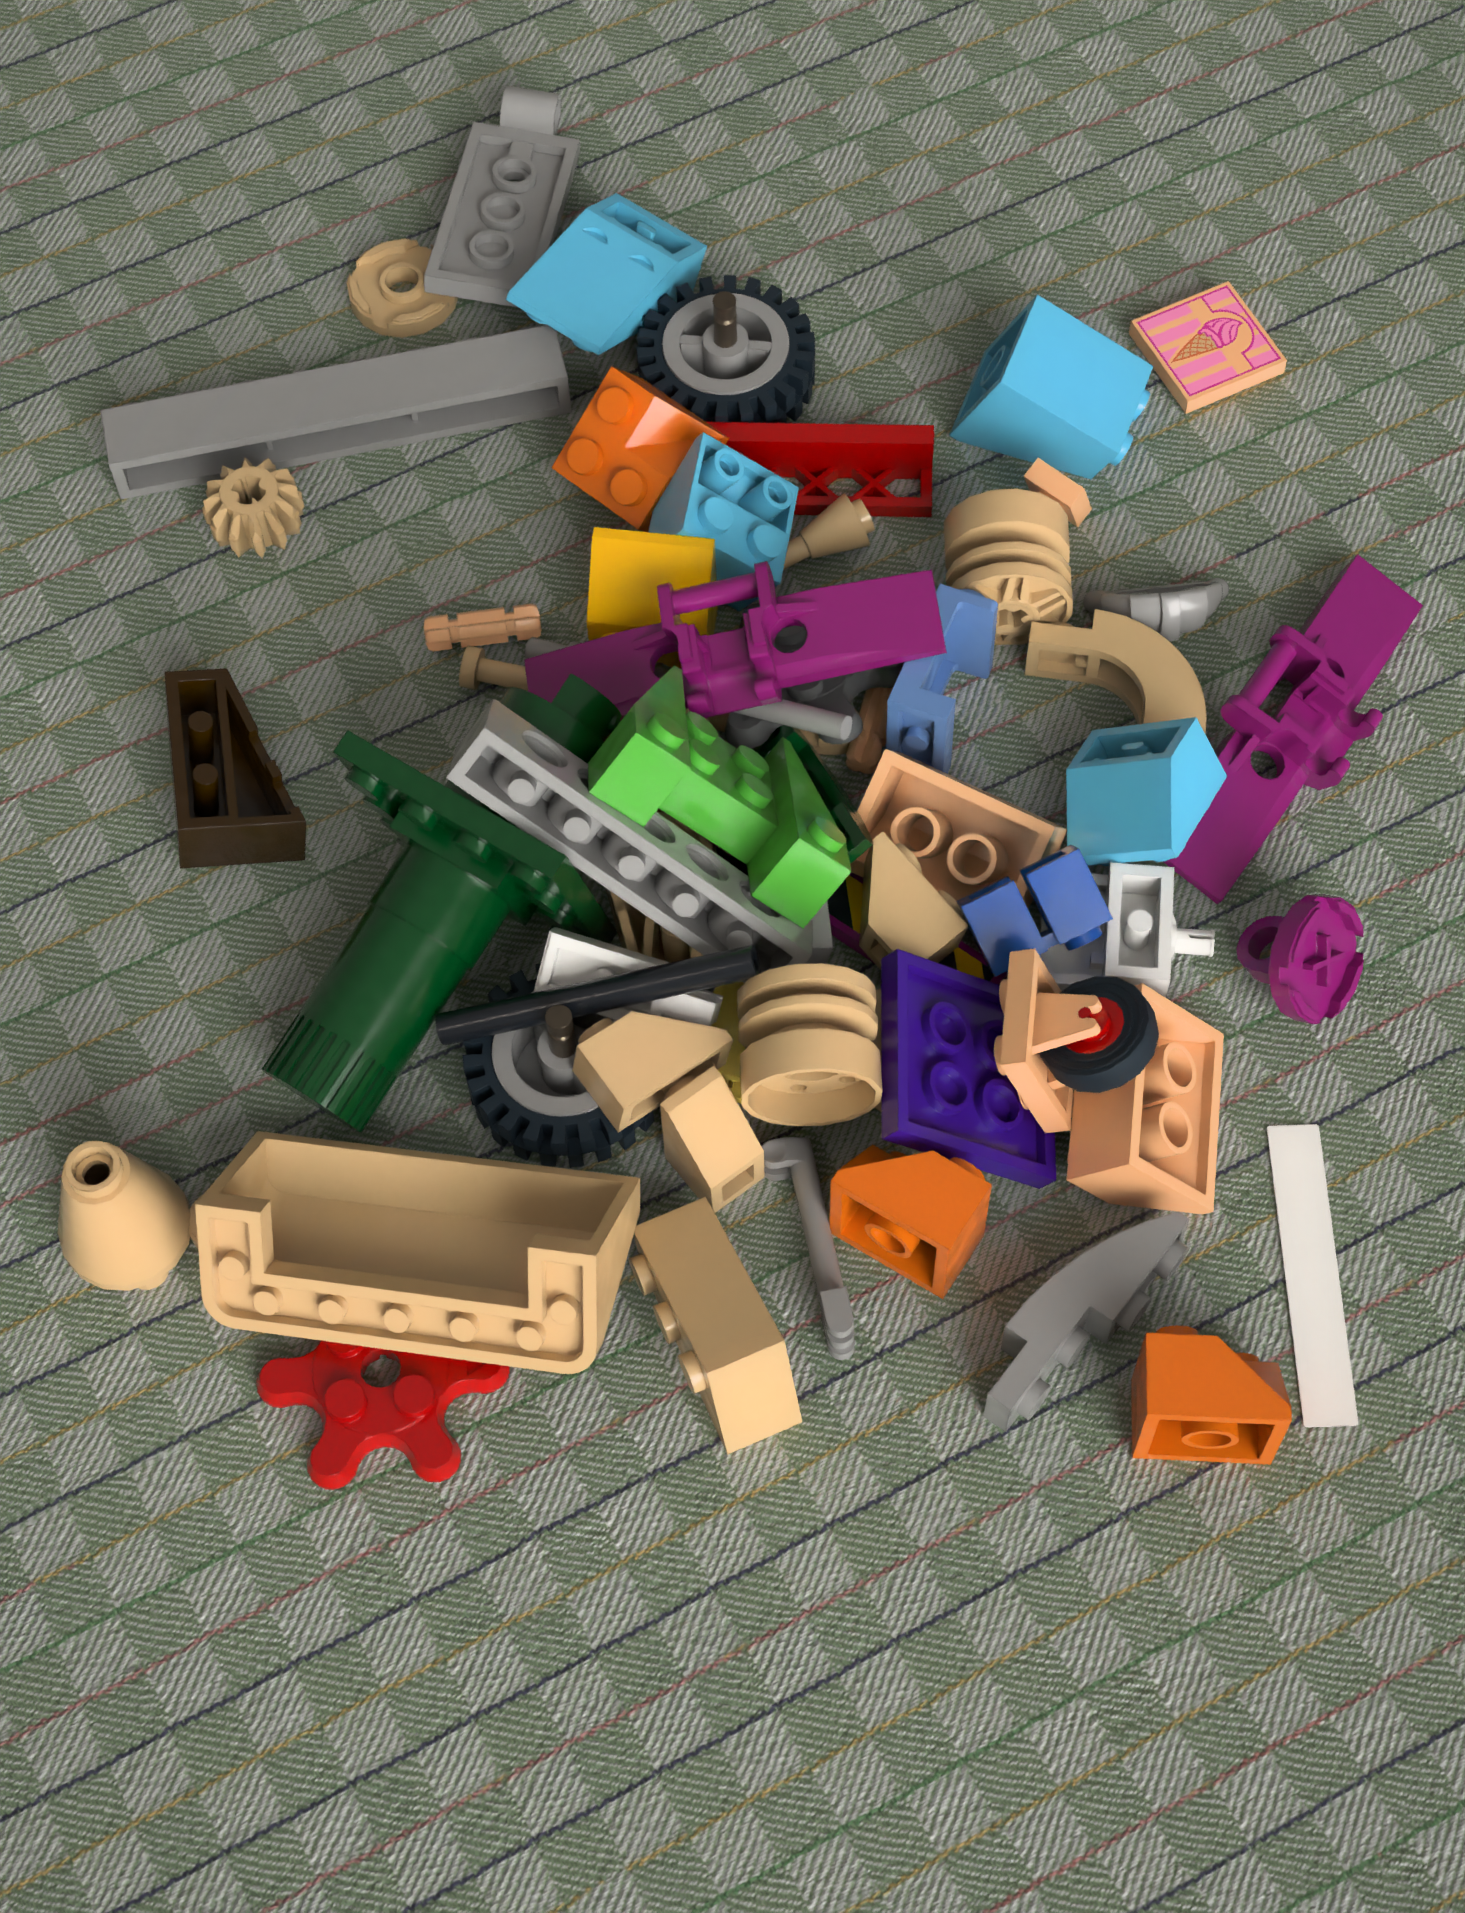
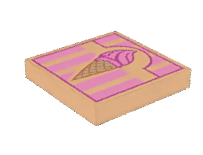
[1129,281,1287,414]

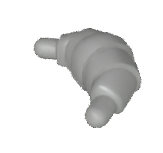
[1083,578,1229,642]

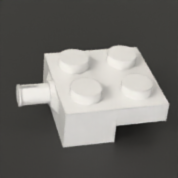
[1040,862,1215,998]

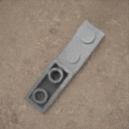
[984,1212,1189,1432]

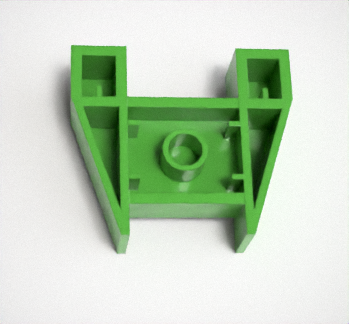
[588,665,852,929]

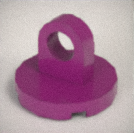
[1236,894,1364,1024]

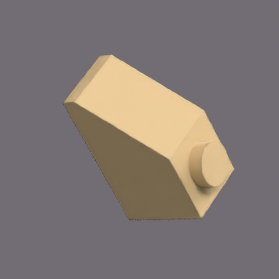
[572,1011,733,1132]

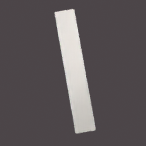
[1267,1124,1358,1427]

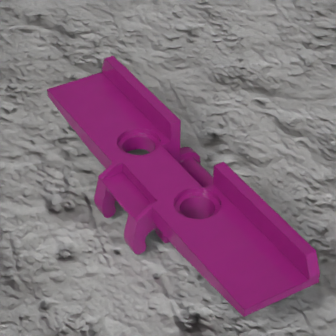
[1163,554,1423,905]
[524,561,947,722]

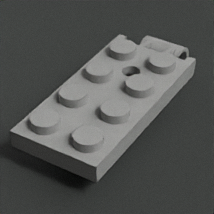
[424,85,580,308]

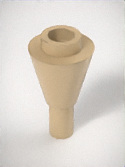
[783,493,875,570]

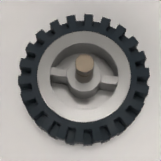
[636,275,815,423]
[462,963,660,1168]

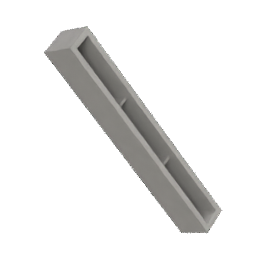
[100,325,572,500]

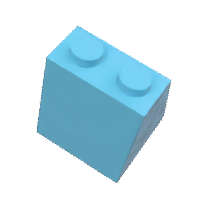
[949,294,1153,479]

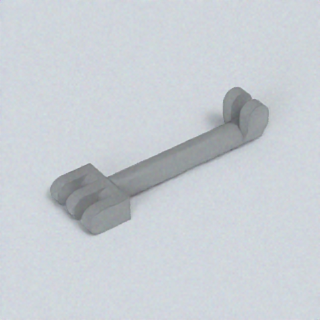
[762,1137,855,1360]

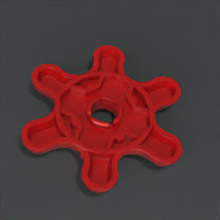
[256,1341,510,1490]

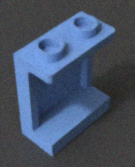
[886,583,998,774]

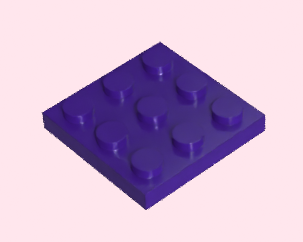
[881,949,1057,1189]

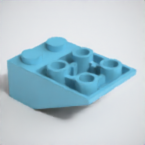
[506,193,707,355]

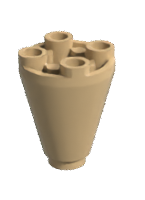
[58,1141,190,1291]

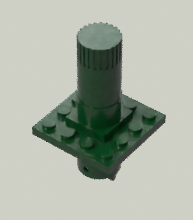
[261,673,622,1133]

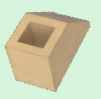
[859,832,968,970]
[660,1066,765,1213]

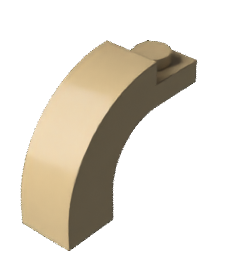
[1024,609,1206,733]

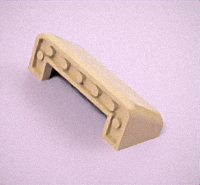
[195,1131,640,1374]

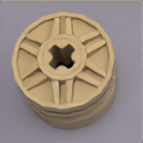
[944,488,1073,645]
[737,963,882,1126]

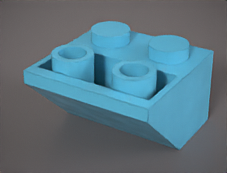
[648,432,799,612]
[1066,717,1227,866]

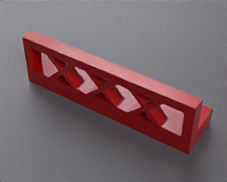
[707,422,934,517]

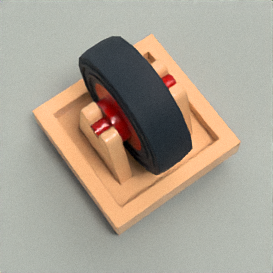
[994,948,1159,1133]

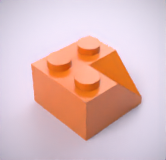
[551,366,729,532]
[829,1144,992,1299]
[1131,1325,1292,1465]

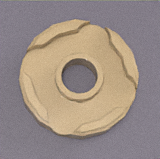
[346,238,458,338]

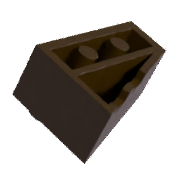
[165,668,306,869]

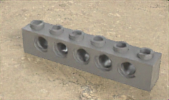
[446,698,813,983]

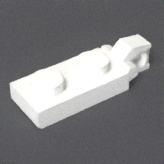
[533,927,723,1026]

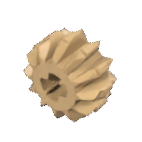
[202,457,304,559]

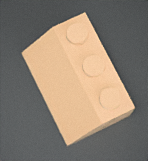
[850,749,1067,921]
[1066,983,1224,1214]

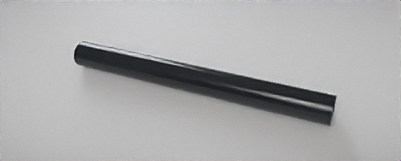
[435,945,761,1045]

